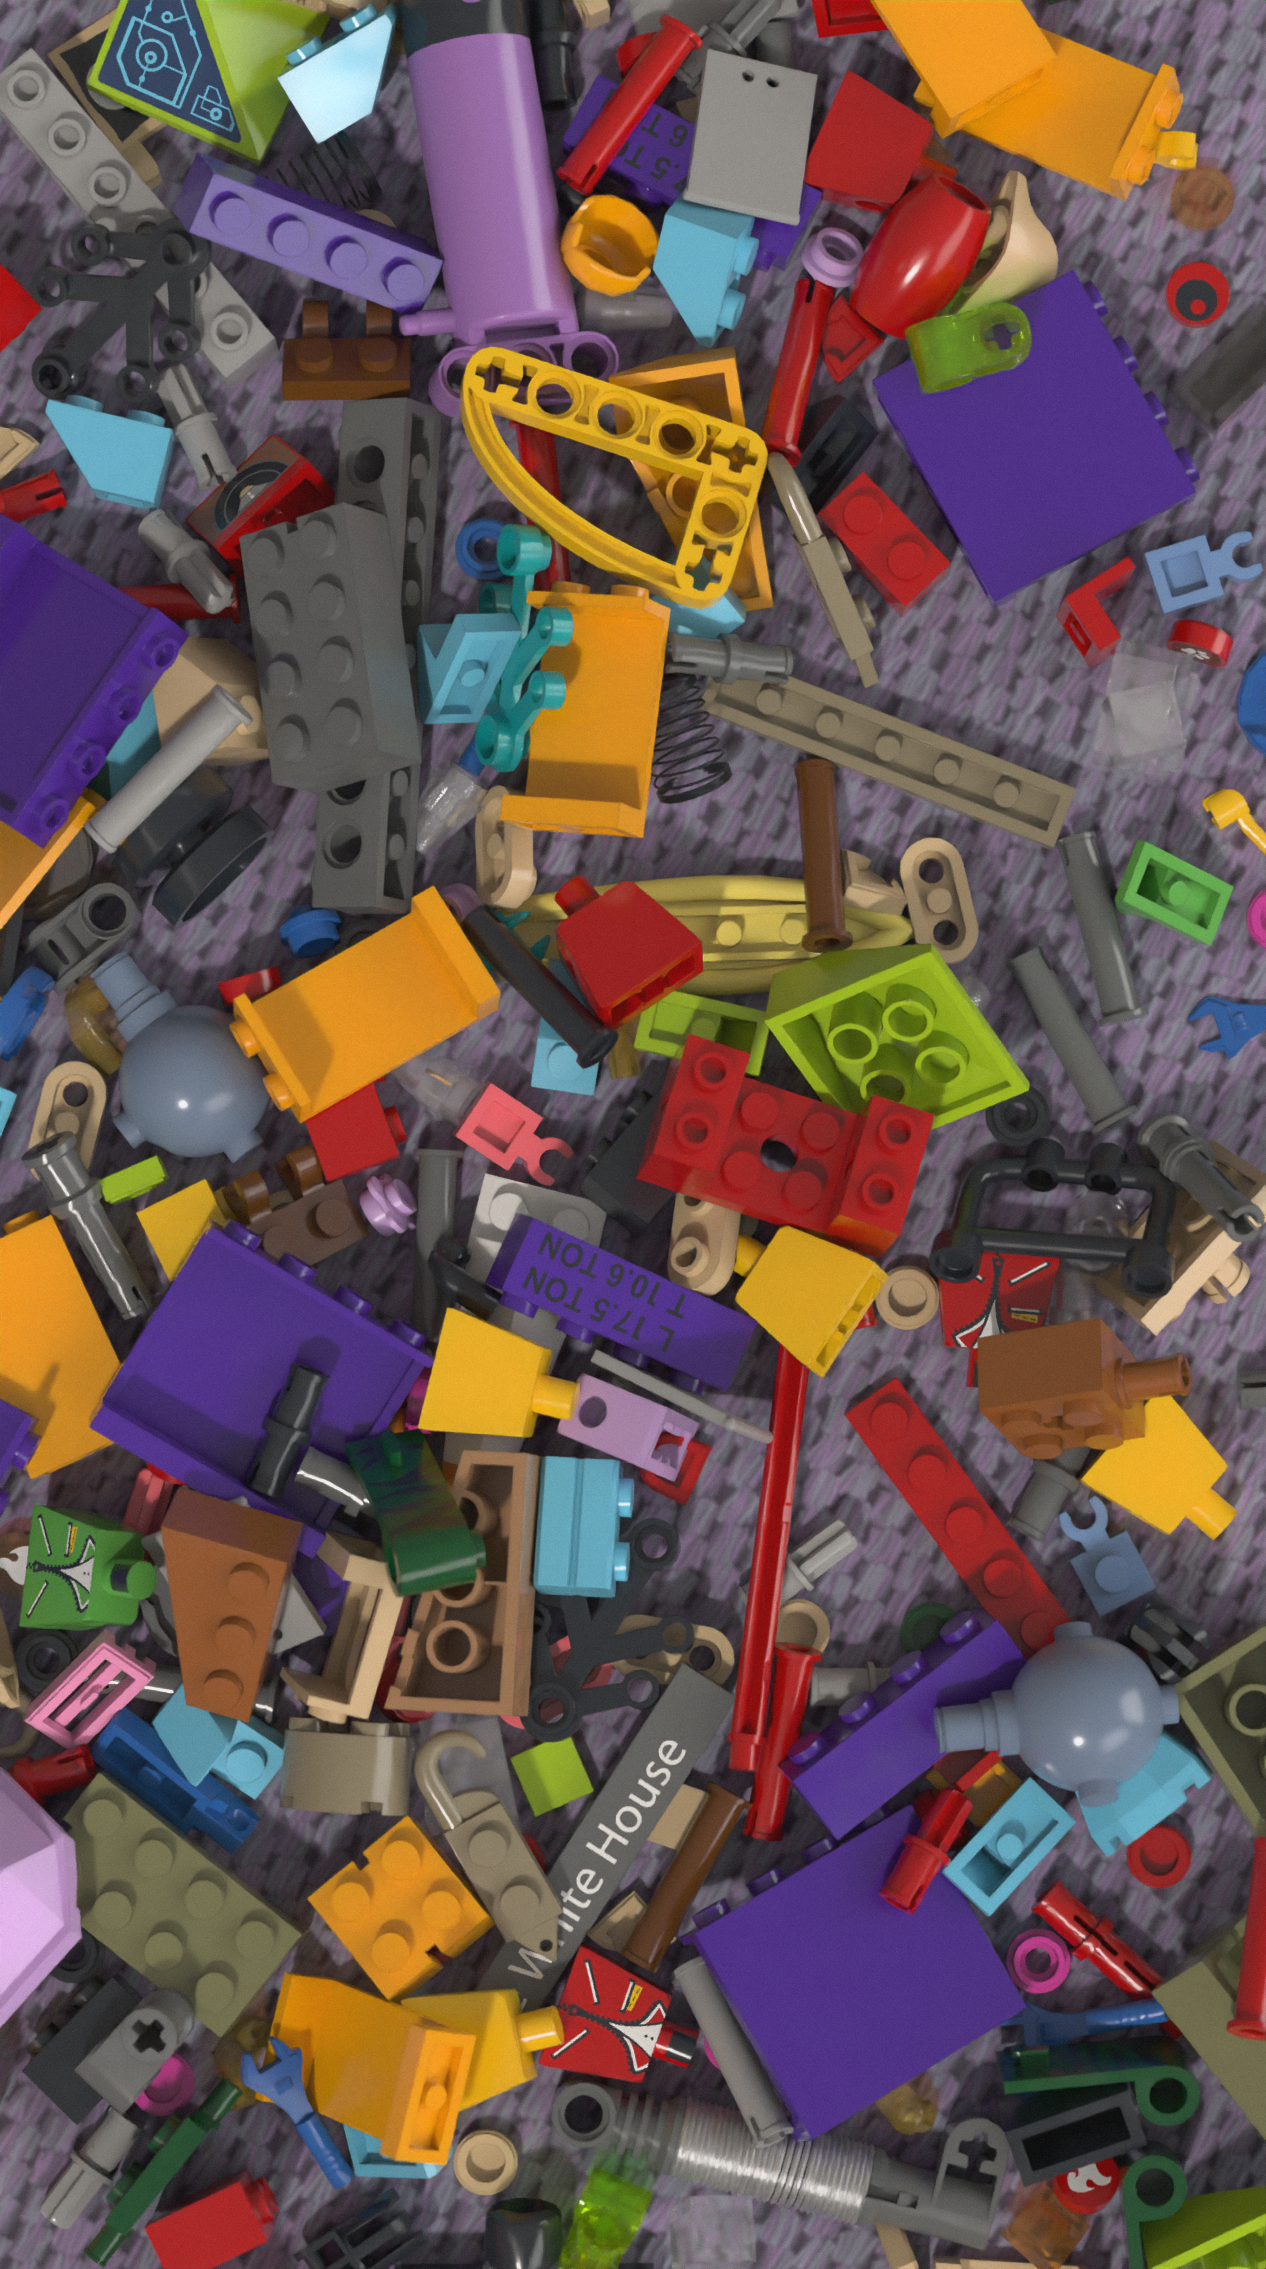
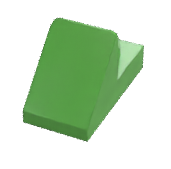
[1115,840,1234,945]

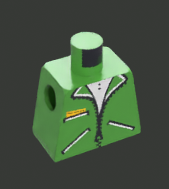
[19,1504,157,1631]

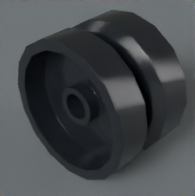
[111,766,275,929]

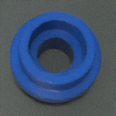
[455,517,507,582]
[278,904,342,959]

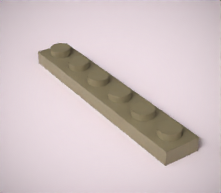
[697,673,1077,850]

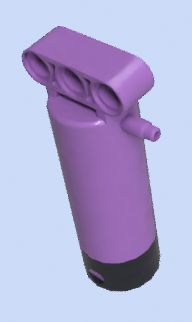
[396,0,619,417]

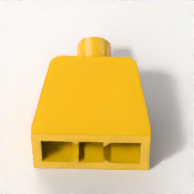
[733,1225,889,1379]
[418,1308,581,1437]
[1077,1396,1238,1540]
[400,1988,564,2112]

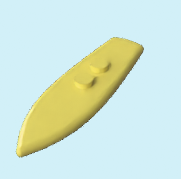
[494,875,914,996]

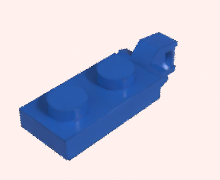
[90,1707,260,1855]

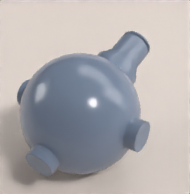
[90,950,270,1164]
[934,1622,1179,1807]

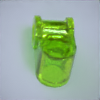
[904,302,1032,394]
[558,2165,653,2269]

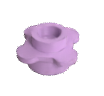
[360,1173,417,1237]

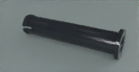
[459,904,619,1069]

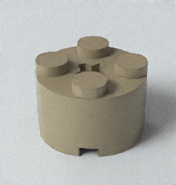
[279,1717,414,1816]

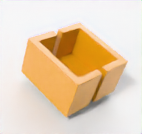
[307,1815,496,2004]

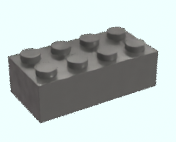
[239,502,422,794]

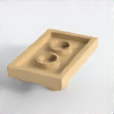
[1083,1140,1266,1336]

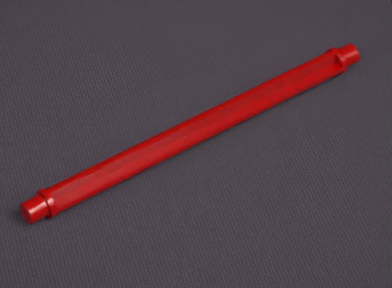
[727,1343,809,1772]

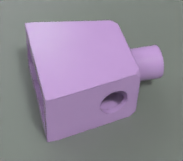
[552,1373,699,1482]

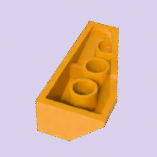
[608,346,774,611]

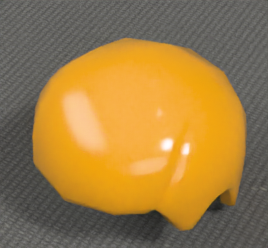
[560,194,660,297]

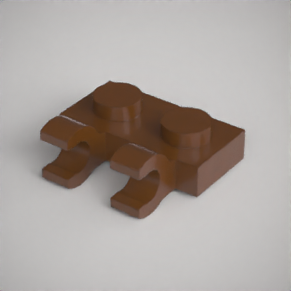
[282,298,412,401]
[221,1143,370,1266]

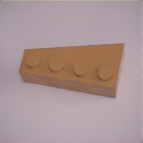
[384,1450,542,1716]

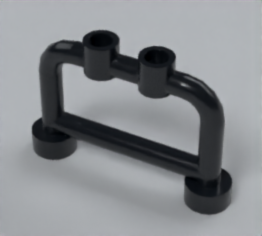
[928,1138,1176,1299]

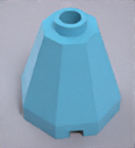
[1075,1728,1213,1857]

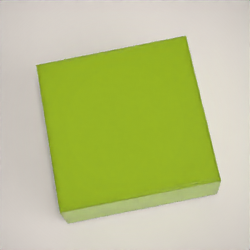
[99,1155,170,1206]
[510,1737,594,1817]

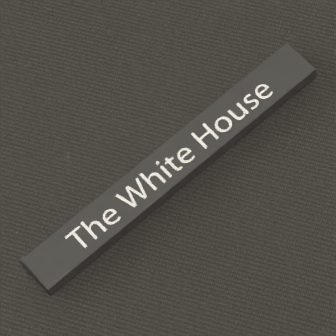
[455,1661,735,2132]

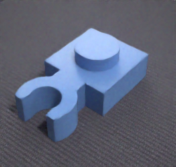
[1142,531,1263,617]
[1058,1496,1156,1617]

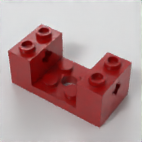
[636,1034,935,1258]
[144,2167,280,2269]

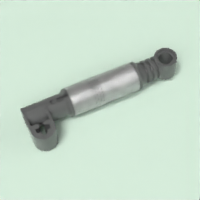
[551,2076,1010,2250]

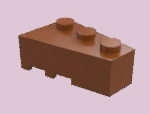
[161,1487,304,1723]

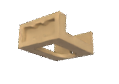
[280,1529,404,1724]

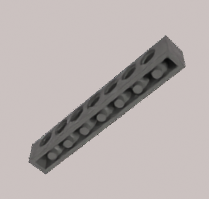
[311,397,442,915]

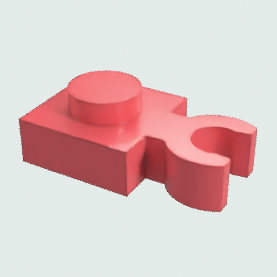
[452,1081,574,1186]

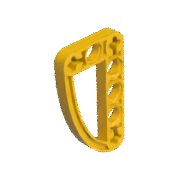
[460,346,768,609]

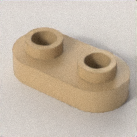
[475,785,537,911]
[899,838,978,965]
[27,1061,109,1181]
[667,1193,741,1297]
[612,1614,734,1685]

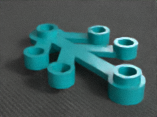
[475,524,573,772]

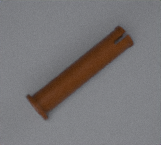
[794,759,853,953]
[620,1780,753,1973]

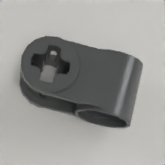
[19,883,142,996]
[74,1987,195,2115]

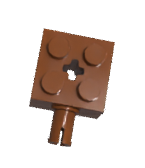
[977,1317,1192,1459]

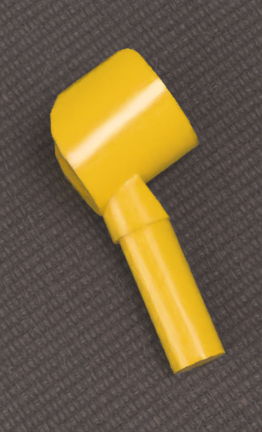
[1202,789,1266,855]

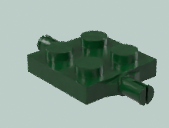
[83,2076,244,2267]

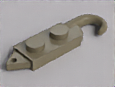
[766,452,880,688]
[414,1729,563,1962]

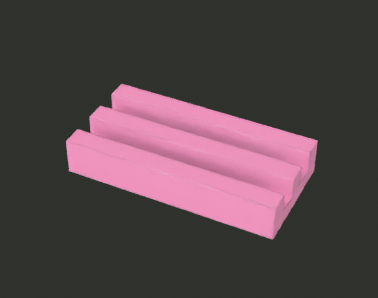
[25,1629,157,1750]

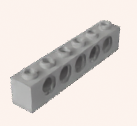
[0,48,279,392]

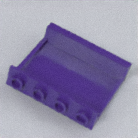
[872,270,1200,610]
[0,513,189,849]
[89,1218,435,1559]
[680,1802,1027,2142]

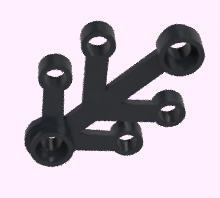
[30,217,212,403]
[520,1518,695,1743]

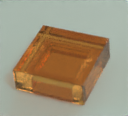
[1000,2182,1091,2269]

